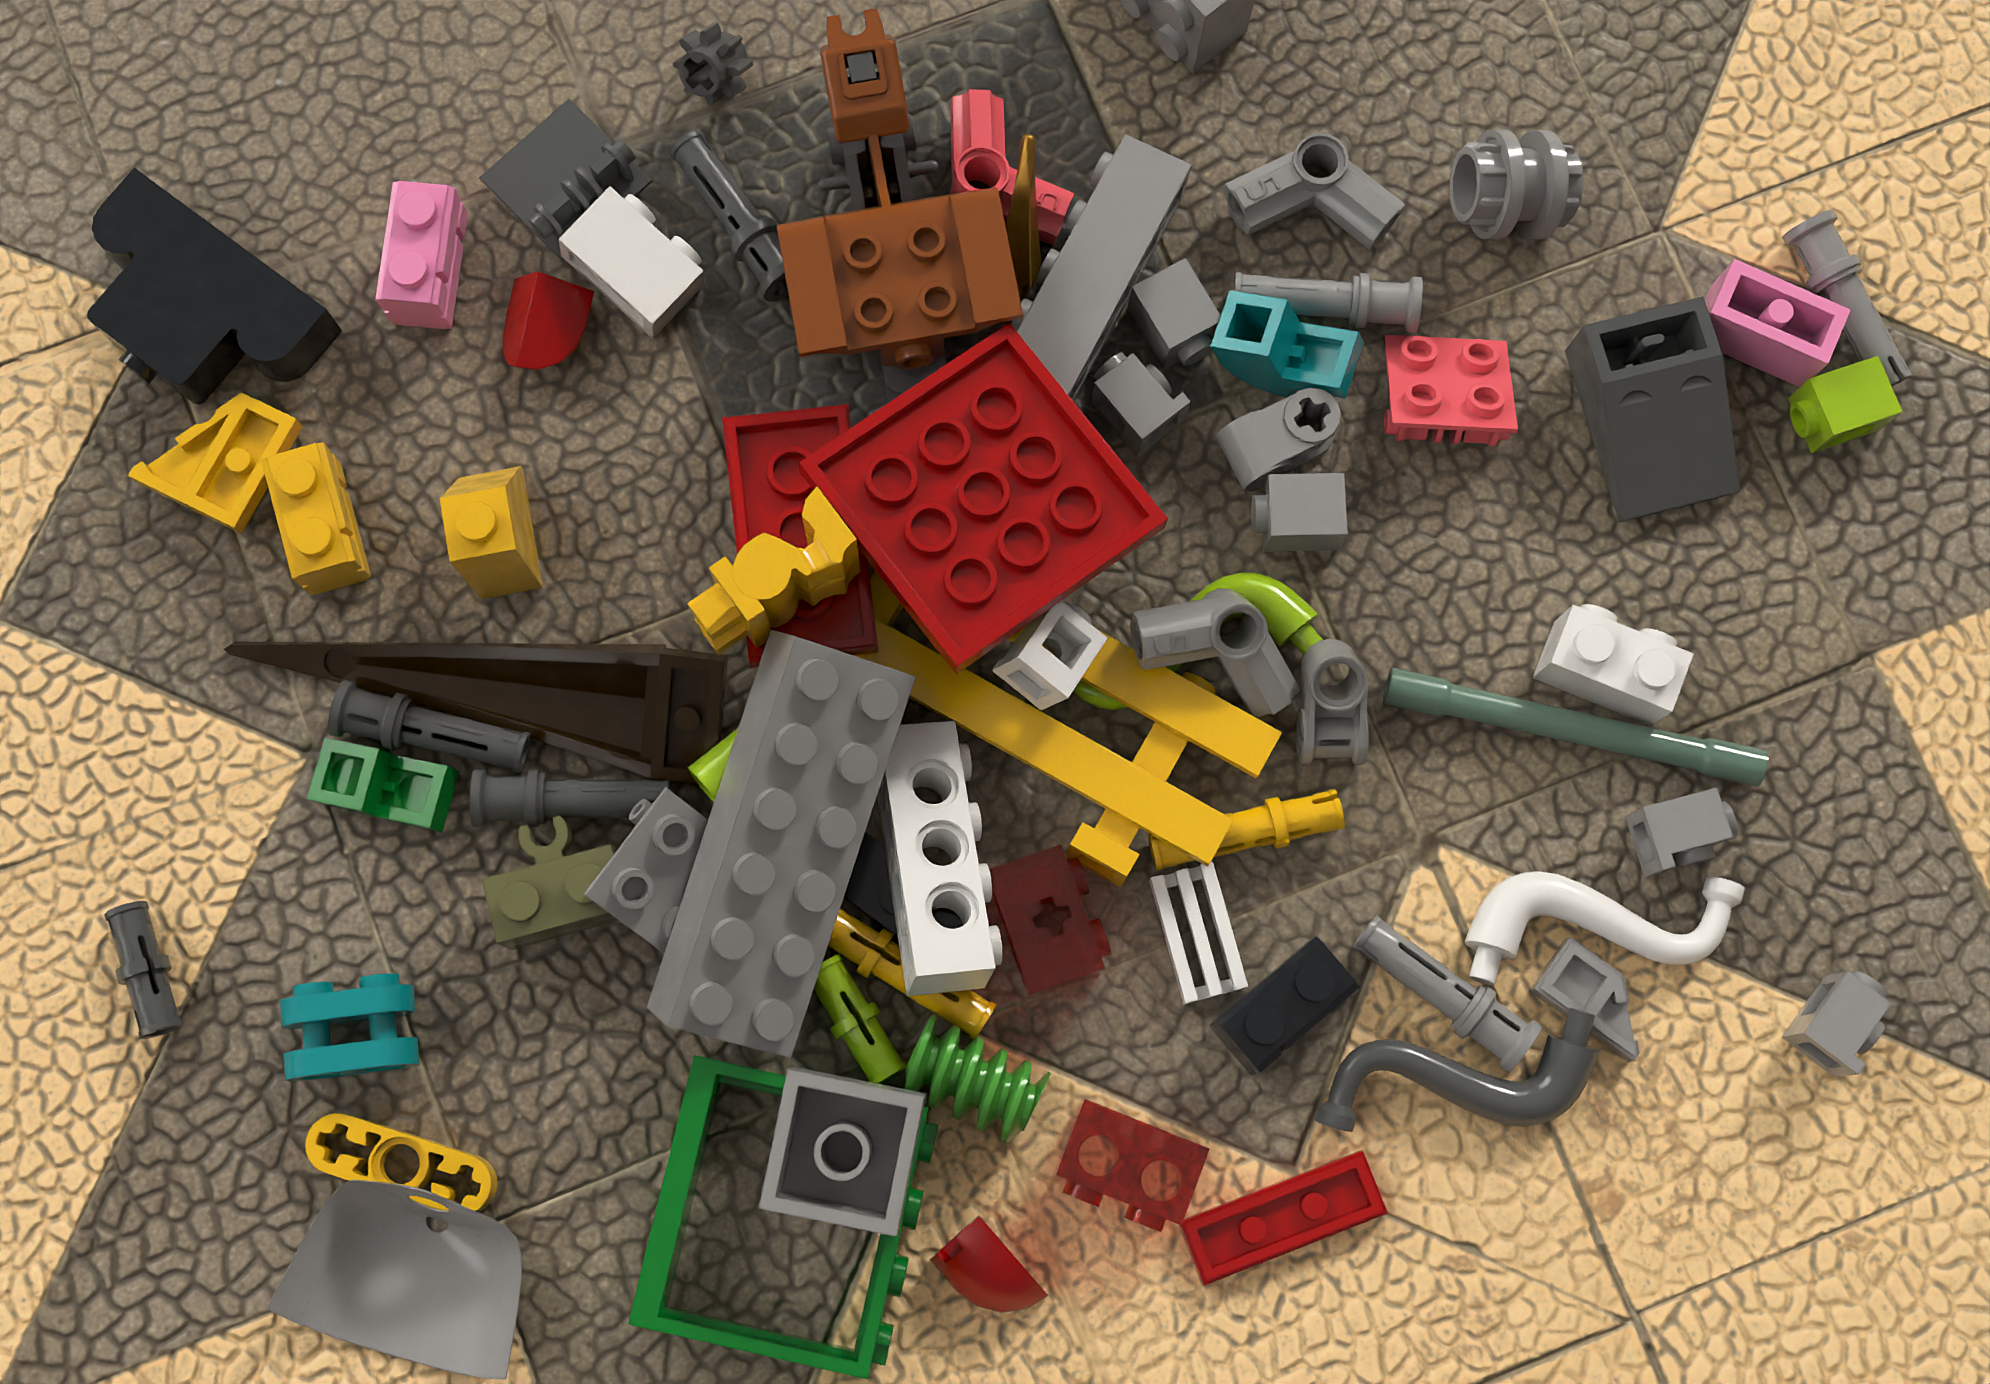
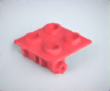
[1383,334,1518,446]

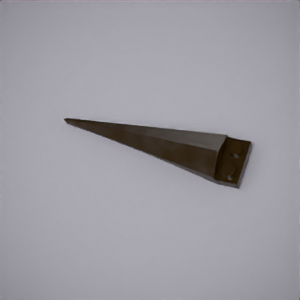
[224,642,728,784]

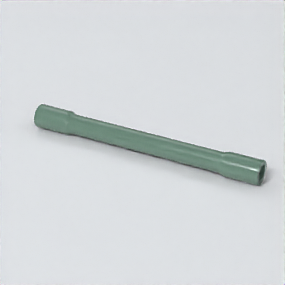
[1383,667,1768,787]

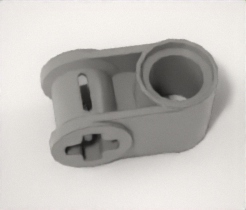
[1215,388,1341,492]
[1296,639,1369,765]

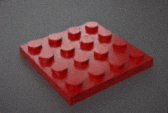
[799,323,1168,674]

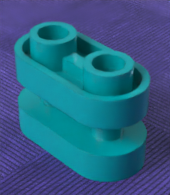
[280,973,420,1082]

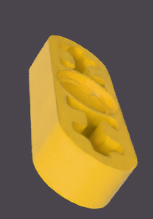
[305,1113,497,1212]

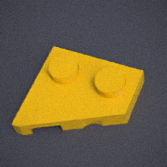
[128,392,303,534]

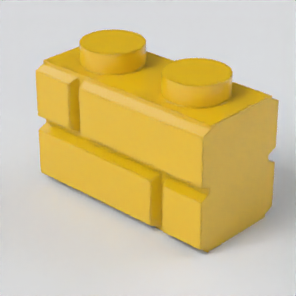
[261,442,371,595]

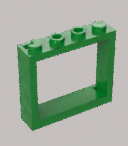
[628,1055,939,1379]

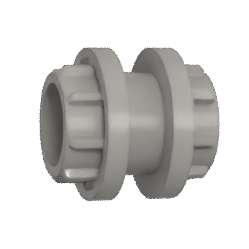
[1450,129,1583,240]

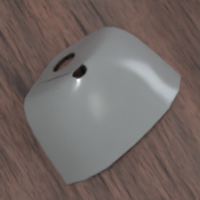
[266,1180,522,1380]

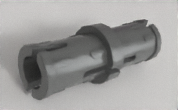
[104,901,183,1039]

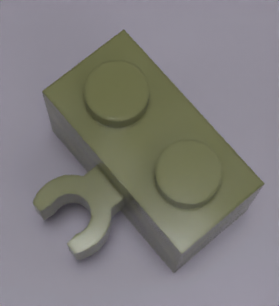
[481,816,619,950]

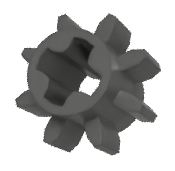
[673,22,753,106]

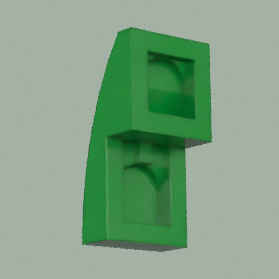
[306,738,460,833]

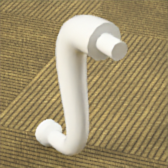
[1465,871,1745,985]

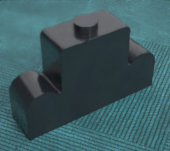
[87,168,342,404]

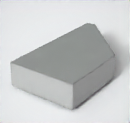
[1529,937,1640,1062]

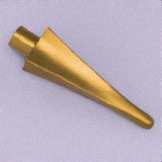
[1006,134,1042,302]

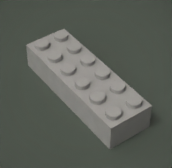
[647,630,916,1058]

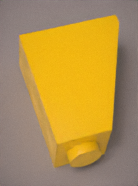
[439,466,543,599]

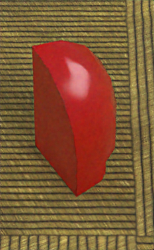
[503,271,594,370]
[929,1215,1049,1313]

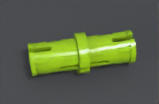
[814,954,907,1084]

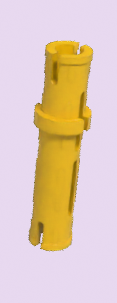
[1147,789,1345,871]
[828,908,997,1039]

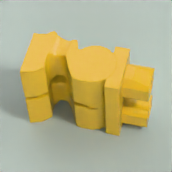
[687,487,861,655]

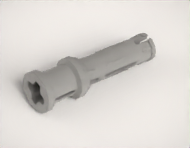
[1782,209,1913,387]
[1234,272,1423,332]
[1352,915,1543,1073]

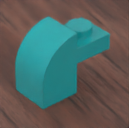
[1210,290,1364,399]

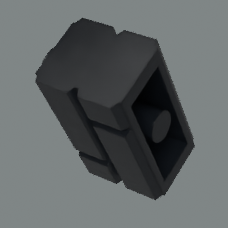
[1209,936,1360,1076]

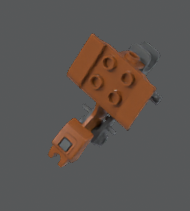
[777,8,1023,403]

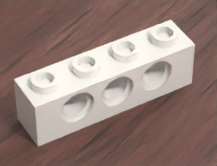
[877,721,1002,996]

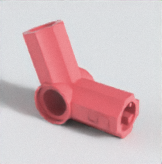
[949,89,1075,246]

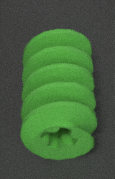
[904,1014,1051,1144]

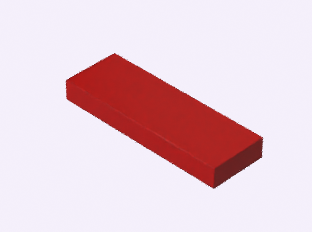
[1177,1150,1388,1286]

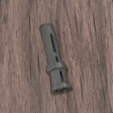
[670,131,789,302]
[328,680,531,773]
[470,769,670,827]

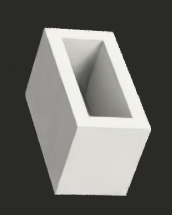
[558,186,703,339]

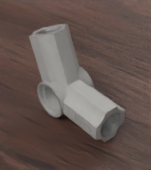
[1223,133,1405,250]
[1130,588,1300,718]

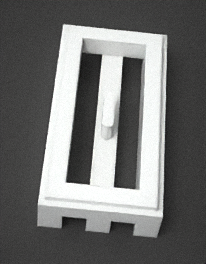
[1149,861,1248,1005]

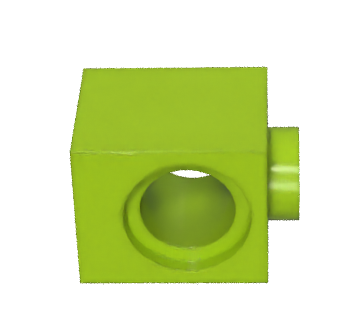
[1788,356,1903,454]

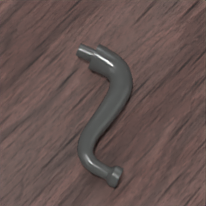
[1315,1007,1600,1132]

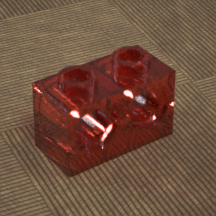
[1053,1099,1210,1232]

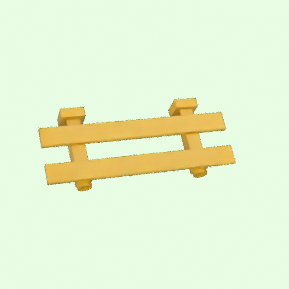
[853,570,1282,888]

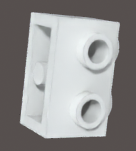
[1533,604,1694,726]

